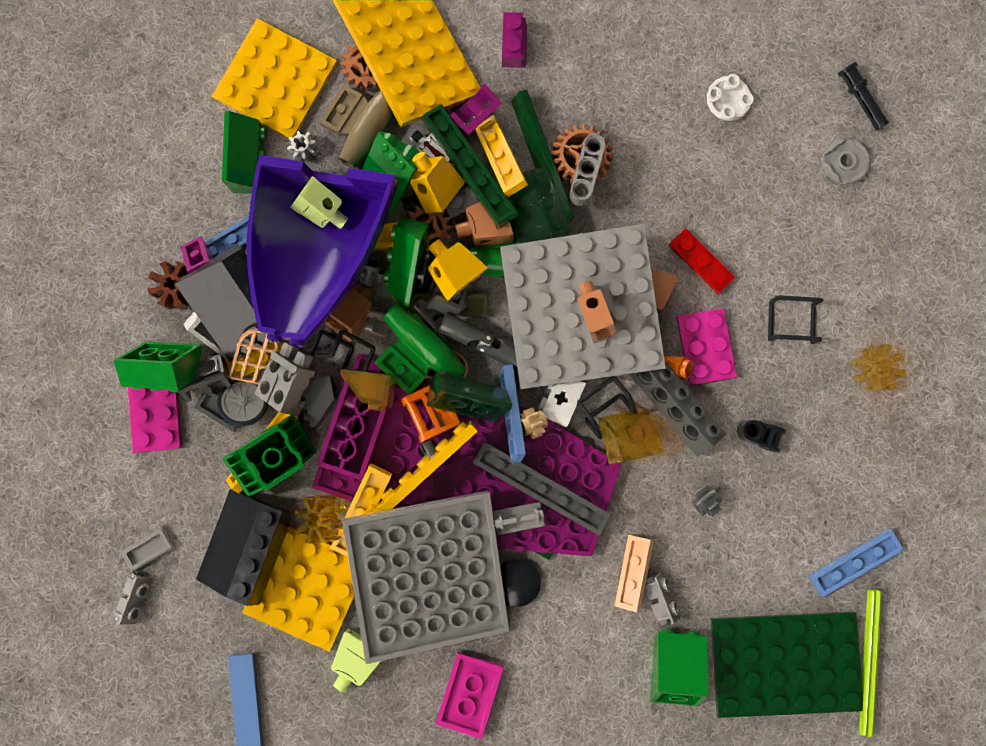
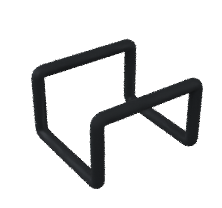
[768,295,823,344]
[309,329,376,375]
[577,376,637,440]

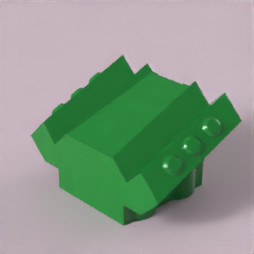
[362,131,420,215]
[222,414,317,497]

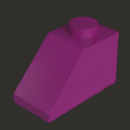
[180,236,213,273]

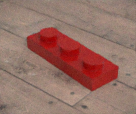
[668,228,735,295]

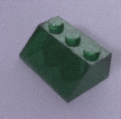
[498,166,572,244]
[427,371,512,423]

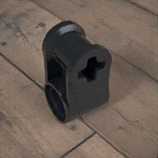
[736,420,786,453]

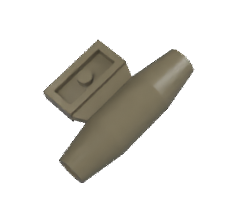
[319,84,394,169]

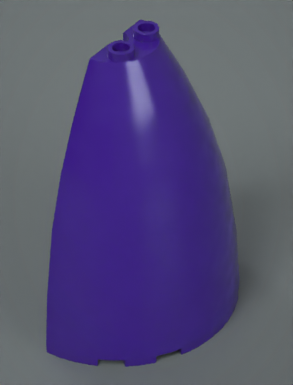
[247,155,398,347]

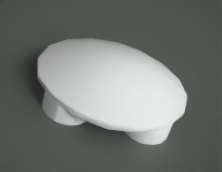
[707,74,753,121]

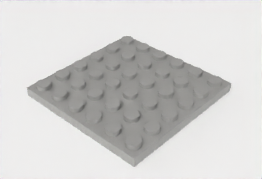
[500,224,666,389]
[342,490,509,664]

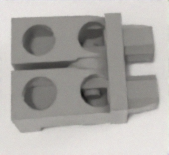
[254,342,315,416]

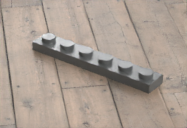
[473,442,611,536]

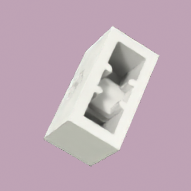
[538,381,586,428]

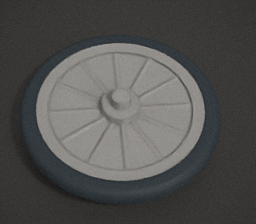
[217,380,268,426]

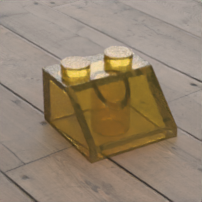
[340,369,396,412]
[598,409,664,465]

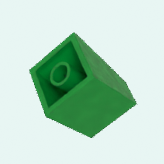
[650,629,708,707]

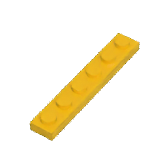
[363,420,478,515]

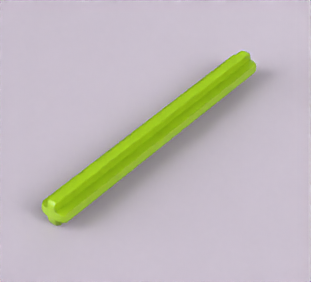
[859,589,882,737]

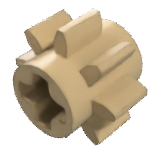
[520,407,548,439]

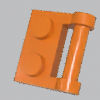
[401,381,460,443]

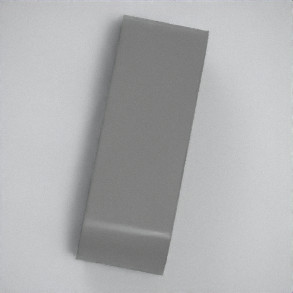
[570,134,605,206]

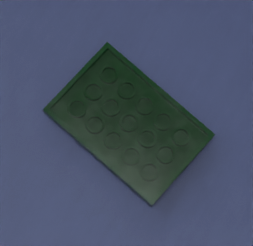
[710,611,863,718]

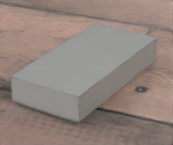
[120,527,175,572]

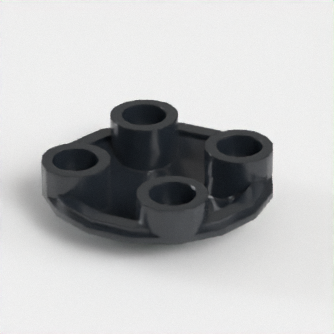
[416,246,436,293]
[500,559,541,607]

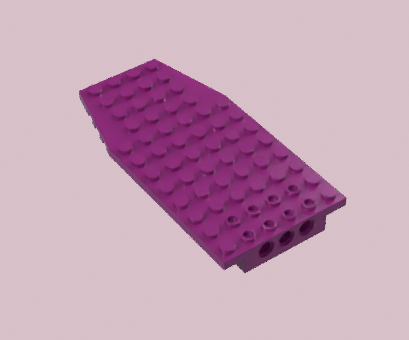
[312,353,621,556]

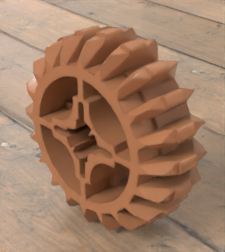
[551,124,614,186]

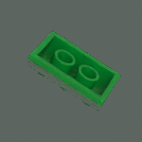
[222,111,267,194]
[384,217,429,307]
[113,341,203,392]

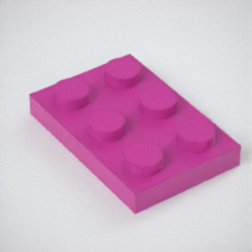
[676,308,737,386]
[128,387,182,453]
[435,652,504,739]

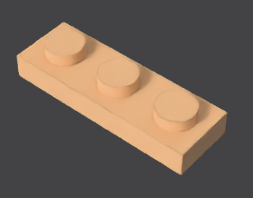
[615,535,654,612]

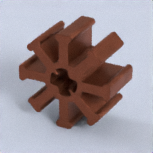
[147,261,188,310]

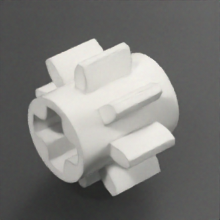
[287,131,317,162]

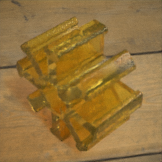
[850,344,906,392]
[295,494,346,544]

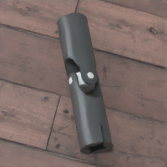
[438,312,518,371]

